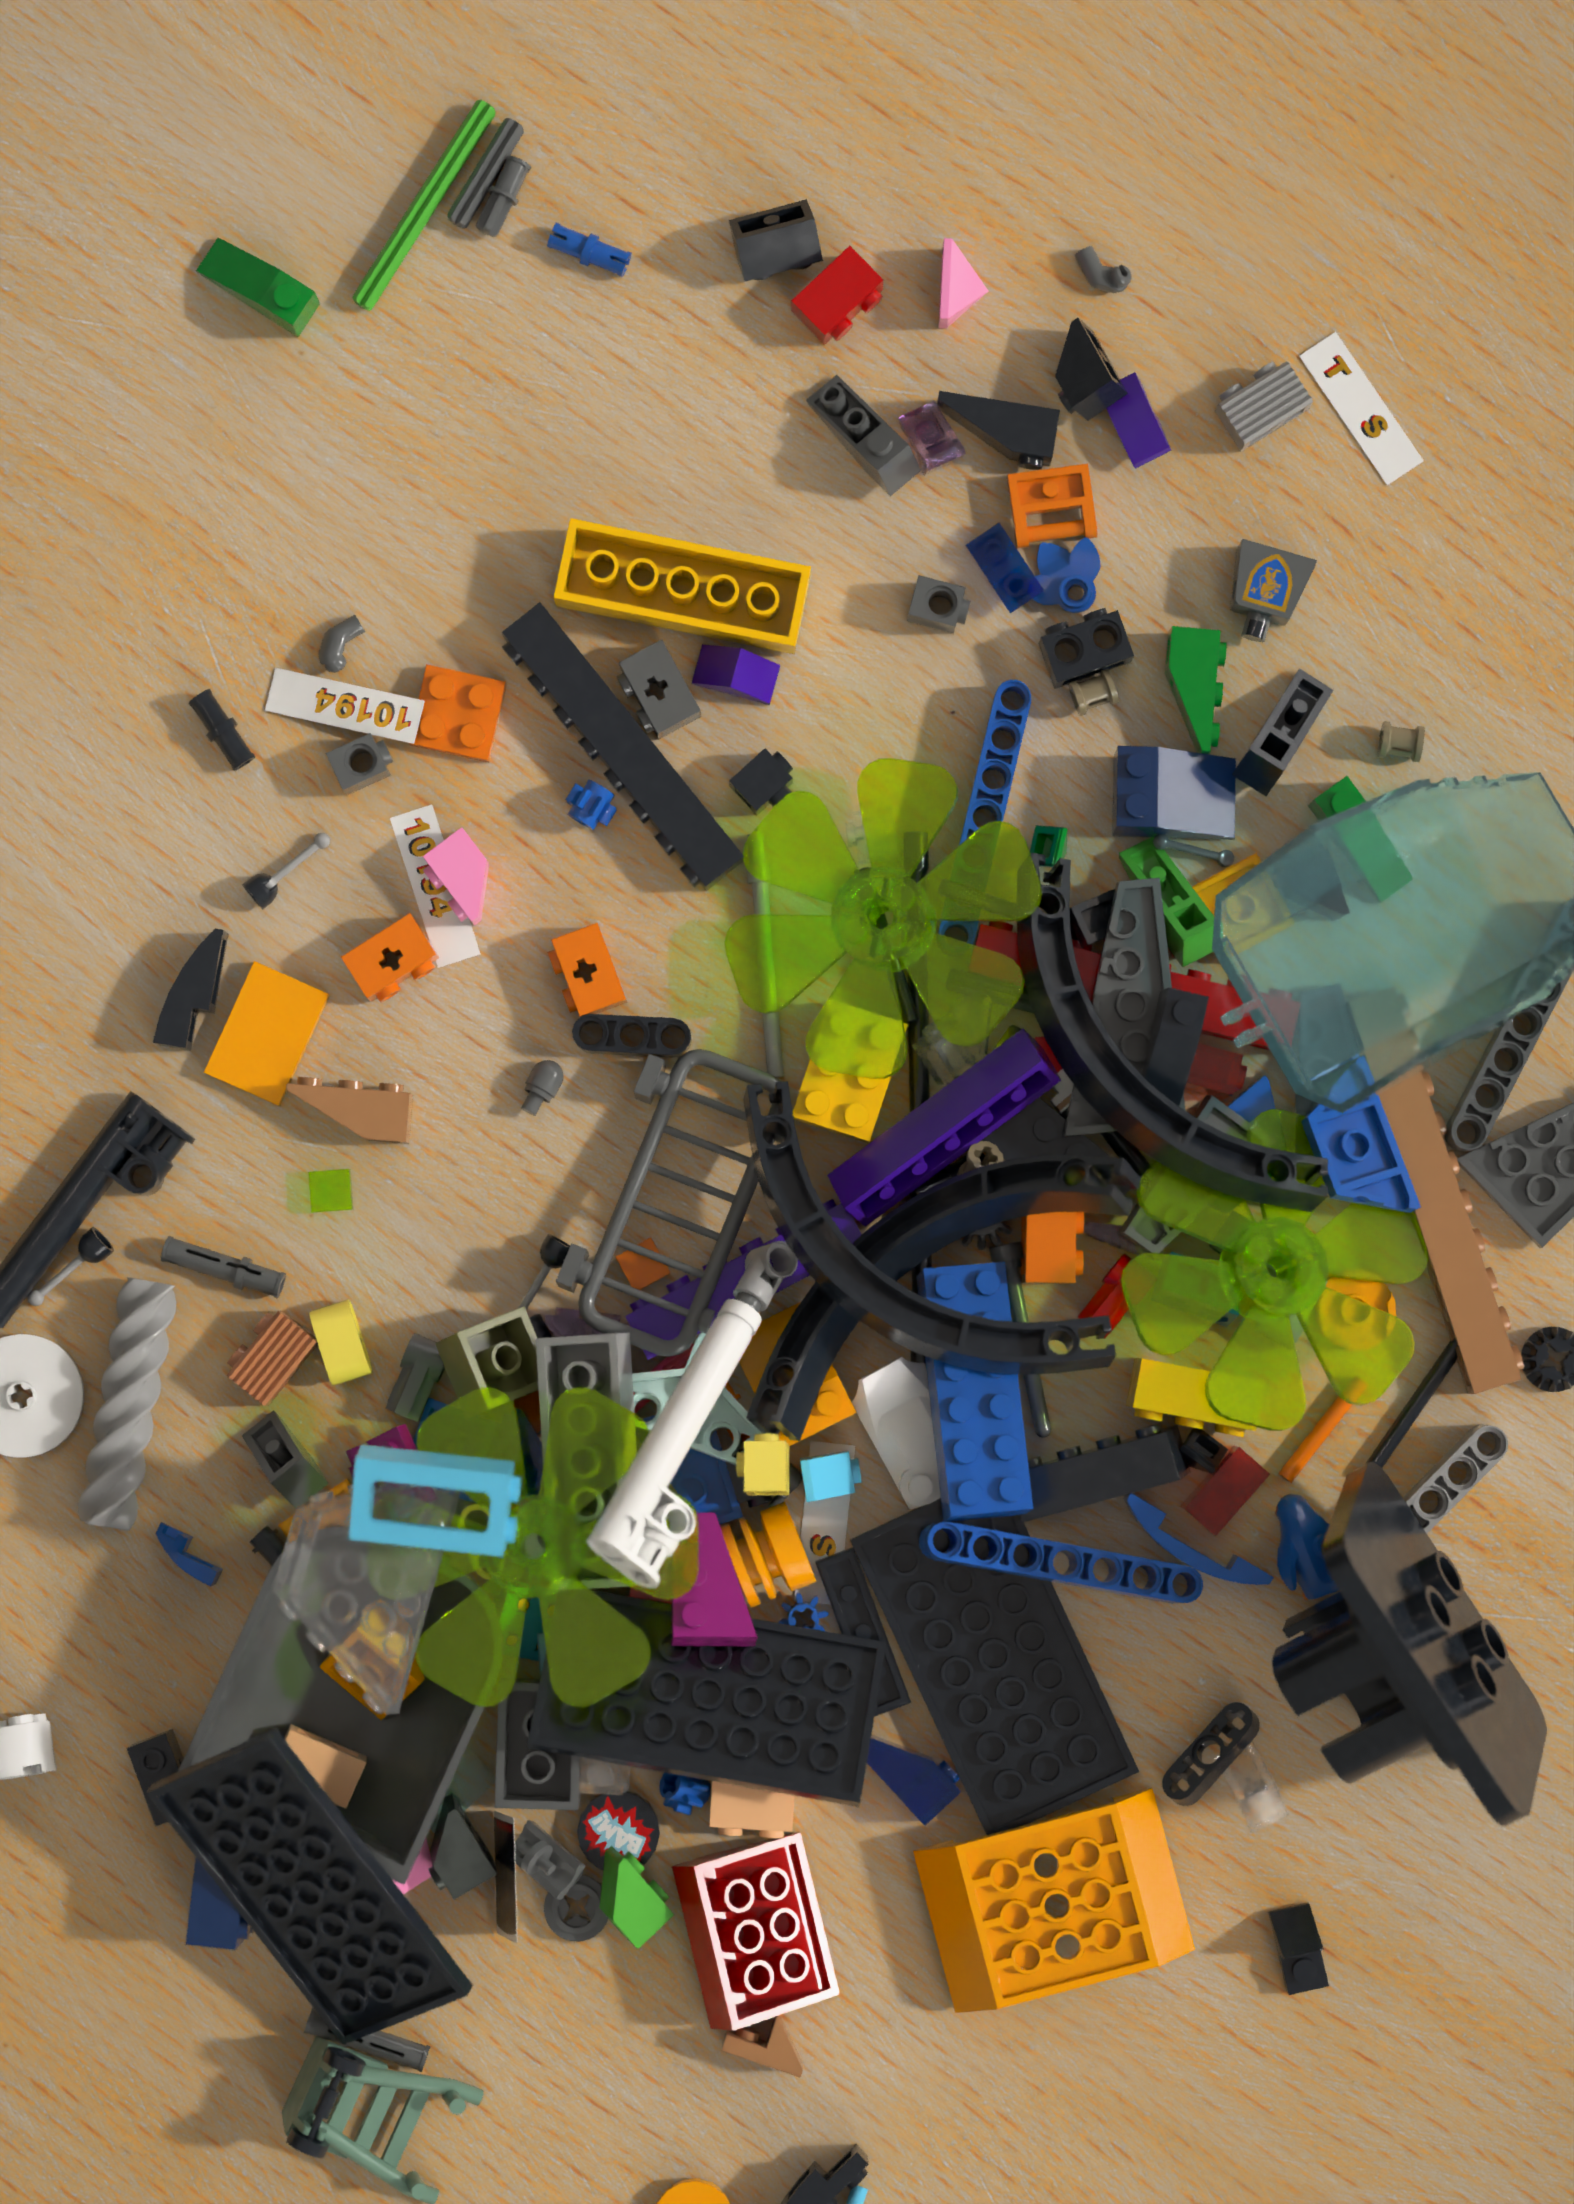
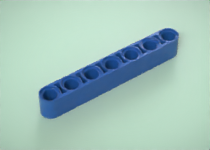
[937,680,1031,957]
[919,1522,1203,1604]

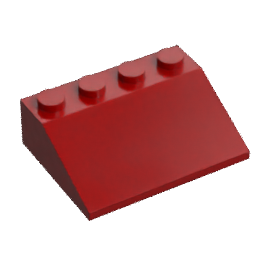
[672,1832,839,2031]

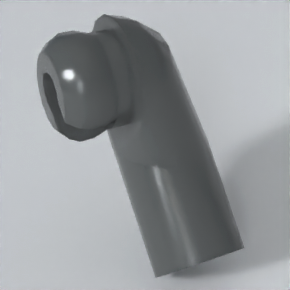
[318,615,365,673]

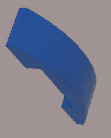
[1123,1493,1274,1585]

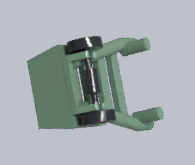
[281,2036,484,2204]

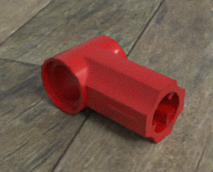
[1077,1253,1157,1339]

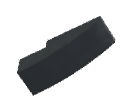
[153,928,229,1051]

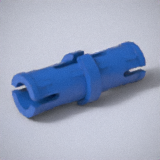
[547,223,632,277]

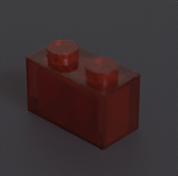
[1185,1043,1247,1100]
[1180,1445,1270,1536]

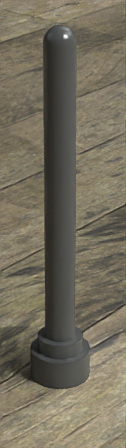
[989,1241,1051,1438]

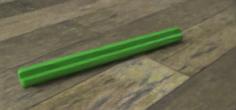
[352,99,496,311]

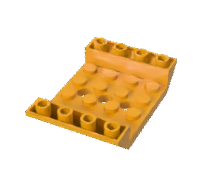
[913,1787,1195,2013]

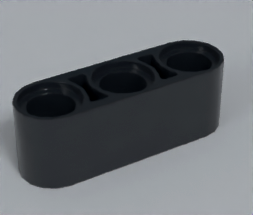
[572,1014,692,1058]

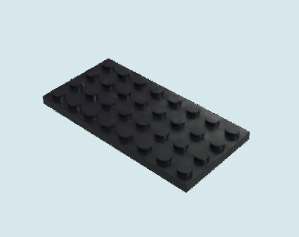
[850,1498,1140,1835]
[528,1589,887,1807]
[146,1728,473,2045]

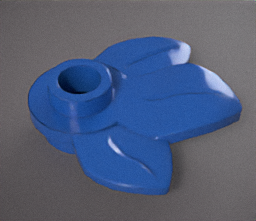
[1024,537,1101,613]

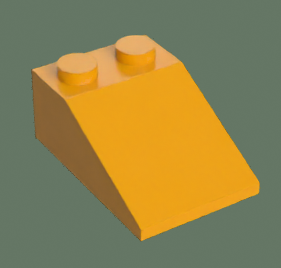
[739,1302,857,1446]

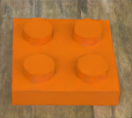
[409,664,507,763]

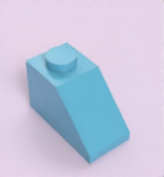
[800,1451,862,1502]

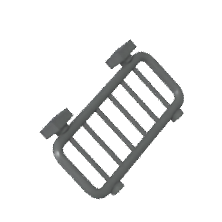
[556,1049,783,1357]

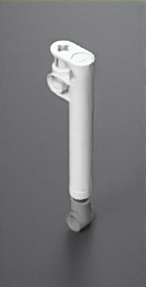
[587,1241,798,1588]

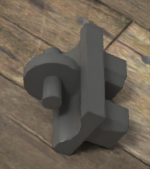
[515,1820,585,1900]

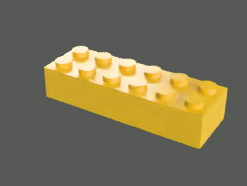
[554,518,811,654]

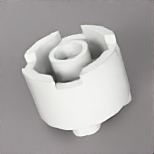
[0,1713,57,1780]

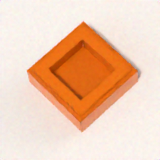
[615,1237,671,1290]

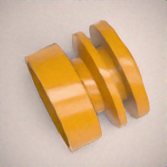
[720,1501,817,1608]

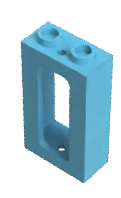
[349,1445,521,1557]

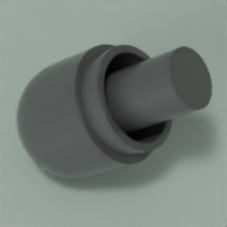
[521,1060,564,1116]

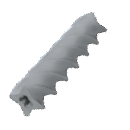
[78,1277,177,1531]

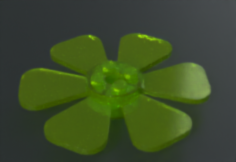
[724,758,1042,1079]
[1121,1109,1428,1431]
[368,1387,699,1707]

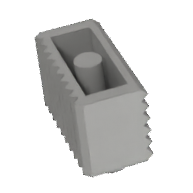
[1215,361,1313,451]

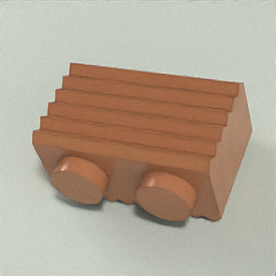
[227,1311,318,1406]

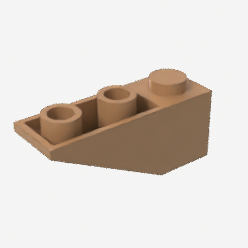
[286,1077,413,1144]

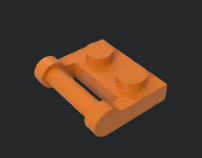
[1007,463,1097,548]

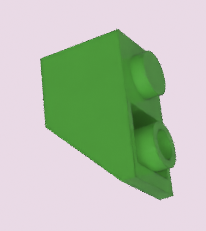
[599,1846,674,1949]

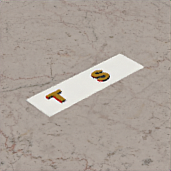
[1299,332,1424,485]
[794,1441,855,1604]

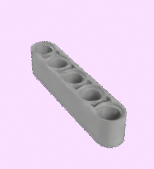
[1403,1424,1508,1534]

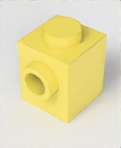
[736,1433,789,1496]

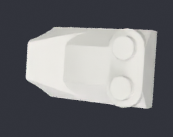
[851,1357,941,1510]

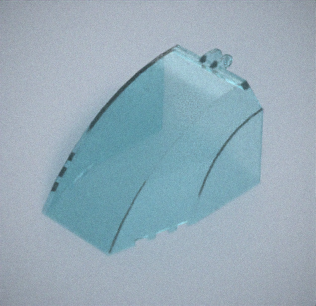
[1212,772,1574,1113]

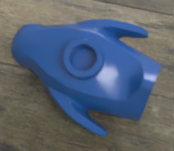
[1275,1494,1339,1600]

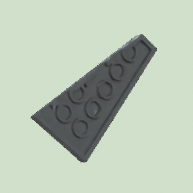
[1062,878,1186,1137]
[1457,1102,1574,1248]

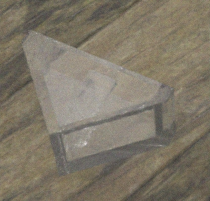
[1215,1741,1289,1833]

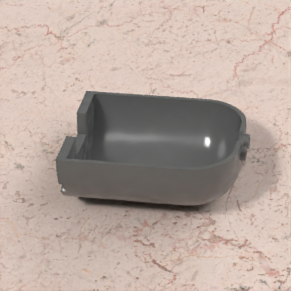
[178,1527,504,1885]

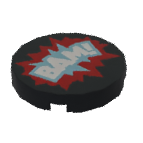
[577,1790,660,1871]

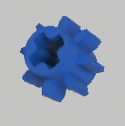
[565,780,617,830]
[778,1592,829,1631]
[659,1772,711,1815]

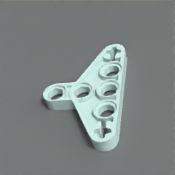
[632,1332,763,1465]

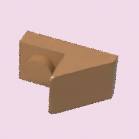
[722,2015,803,2078]

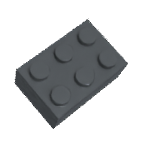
[495,1678,582,1810]

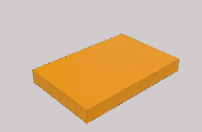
[204,961,330,1106]

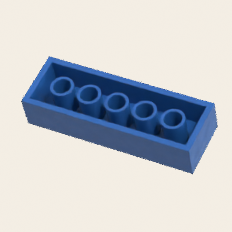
[916,1262,1033,1522]

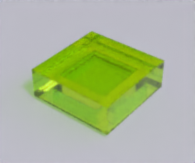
[308,1169,354,1213]

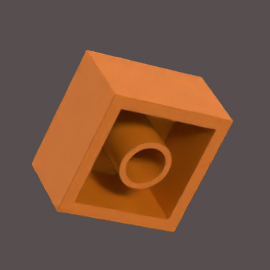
[1021,1212,1084,1284]

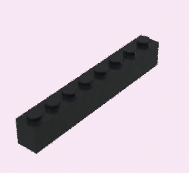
[502,602,744,891]

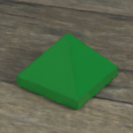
[1028,825,1068,868]

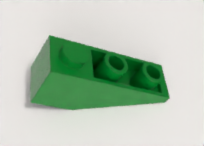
[1165,626,1227,754]

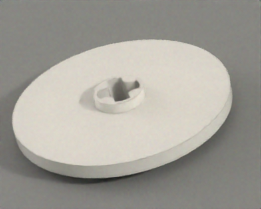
[0,1334,84,1458]

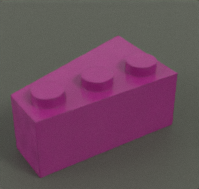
[672,1512,757,1646]

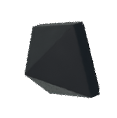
[1180,1428,1228,1474]

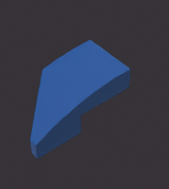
[156,1522,223,1587]

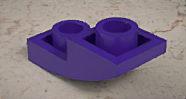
[1106,372,1172,469]

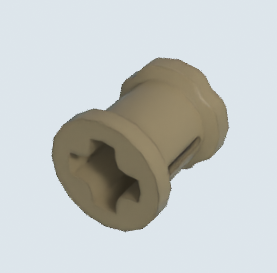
[1068,669,1119,716]
[1378,721,1425,762]
[957,1141,1004,1176]

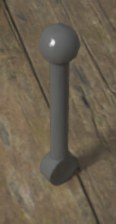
[1153,834,1234,867]

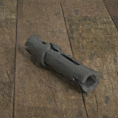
[161,1236,286,1298]
[304,2007,430,2072]

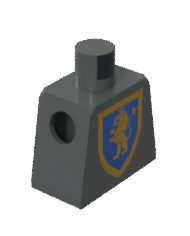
[1230,539,1317,642]

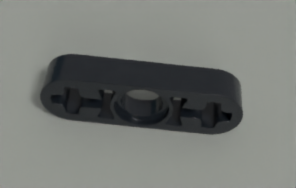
[1162,1702,1260,1806]

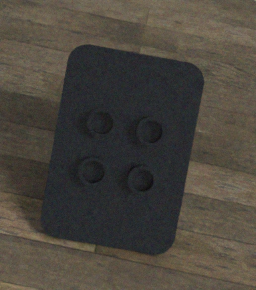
[1272,1462,1547,1826]

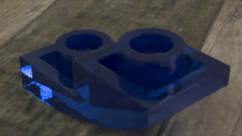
[966,522,1044,613]

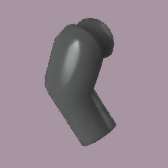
[1075,246,1132,293]

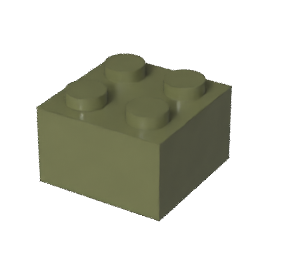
[435,1306,539,1420]

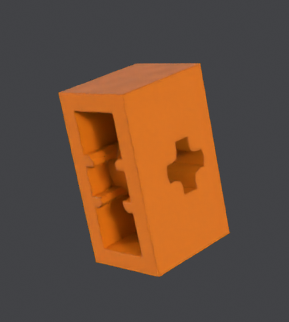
[341,913,439,1003]
[547,923,627,1017]

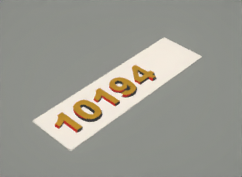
[265,668,425,744]
[390,805,480,968]

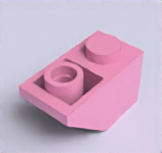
[423,827,489,926]

